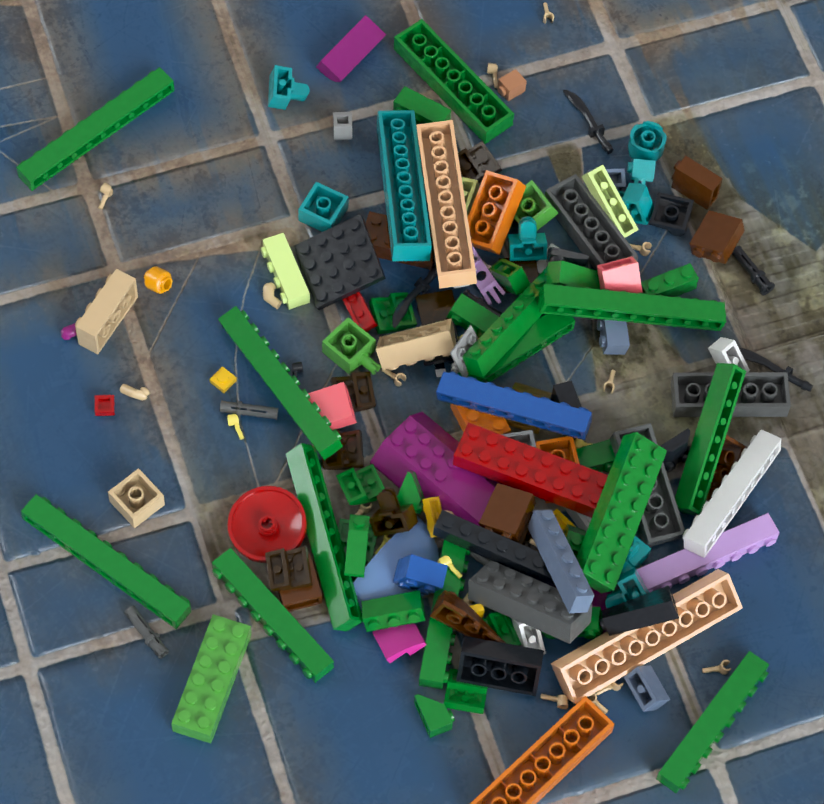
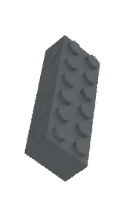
[545,174,638,271]
[671,372,791,417]
[610,423,685,547]
[468,560,592,644]

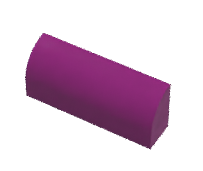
[316,15,386,82]

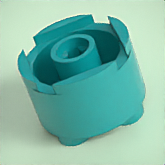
[628,121,667,161]

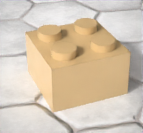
[108,468,165,529]

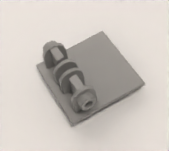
[450,326,478,377]

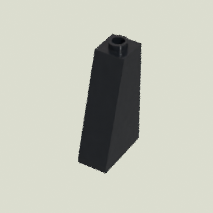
[599,585,679,636]

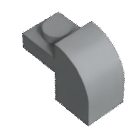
[333,112,352,140]

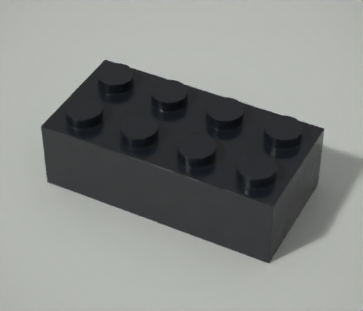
[456,636,544,696]

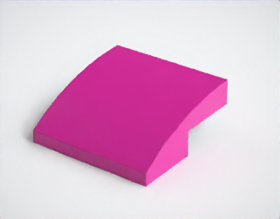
[372,623,427,663]

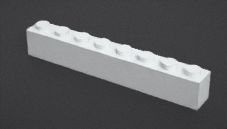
[682,430,782,558]

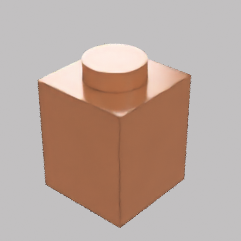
[497,69,527,101]

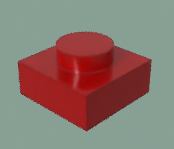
[95,395,115,416]

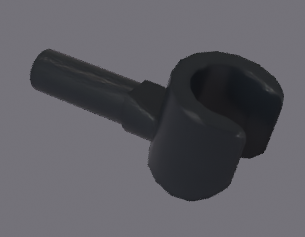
[292,362,303,378]

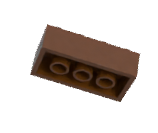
[366,211,435,270]

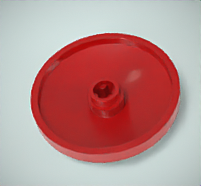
[227,486,307,563]

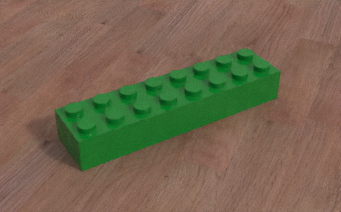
[394,19,514,144]
[576,432,667,593]

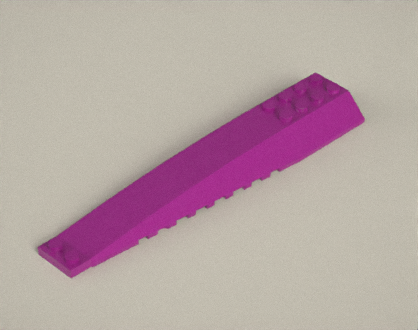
[370,412,613,634]

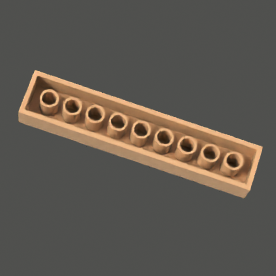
[416,120,477,289]
[551,569,743,704]

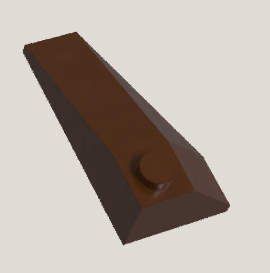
[706,435,747,502]
[430,590,506,643]

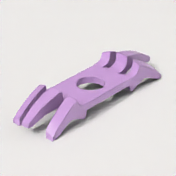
[472,246,505,305]

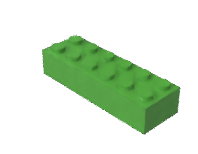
[171,614,252,743]

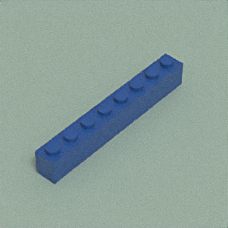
[436,371,592,440]

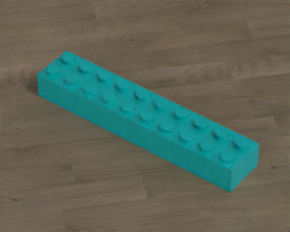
[377,110,432,261]

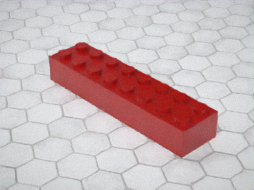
[453,422,608,518]

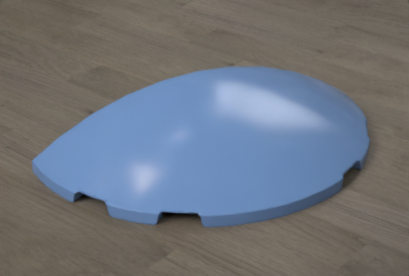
[353,516,439,611]

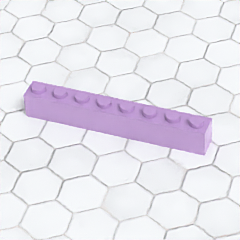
[636,513,780,592]

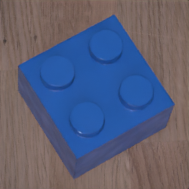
[393,554,448,595]

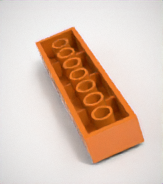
[470,696,615,804]

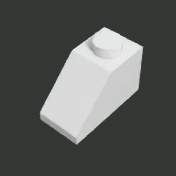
[708,337,750,372]
[512,619,546,654]

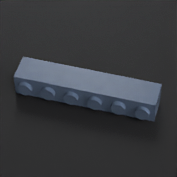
[527,510,594,614]

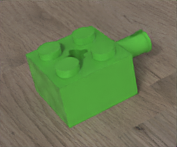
[514,178,559,231]
[322,317,381,375]

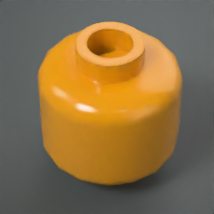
[144,266,172,294]

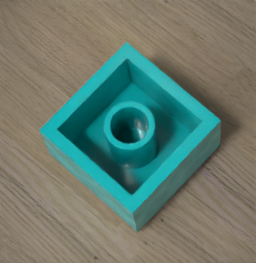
[298,182,349,232]

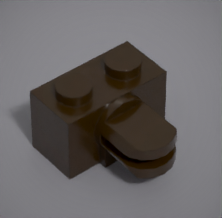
[369,487,418,537]

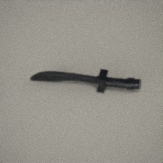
[563,90,614,154]
[392,265,437,328]
[739,348,813,392]

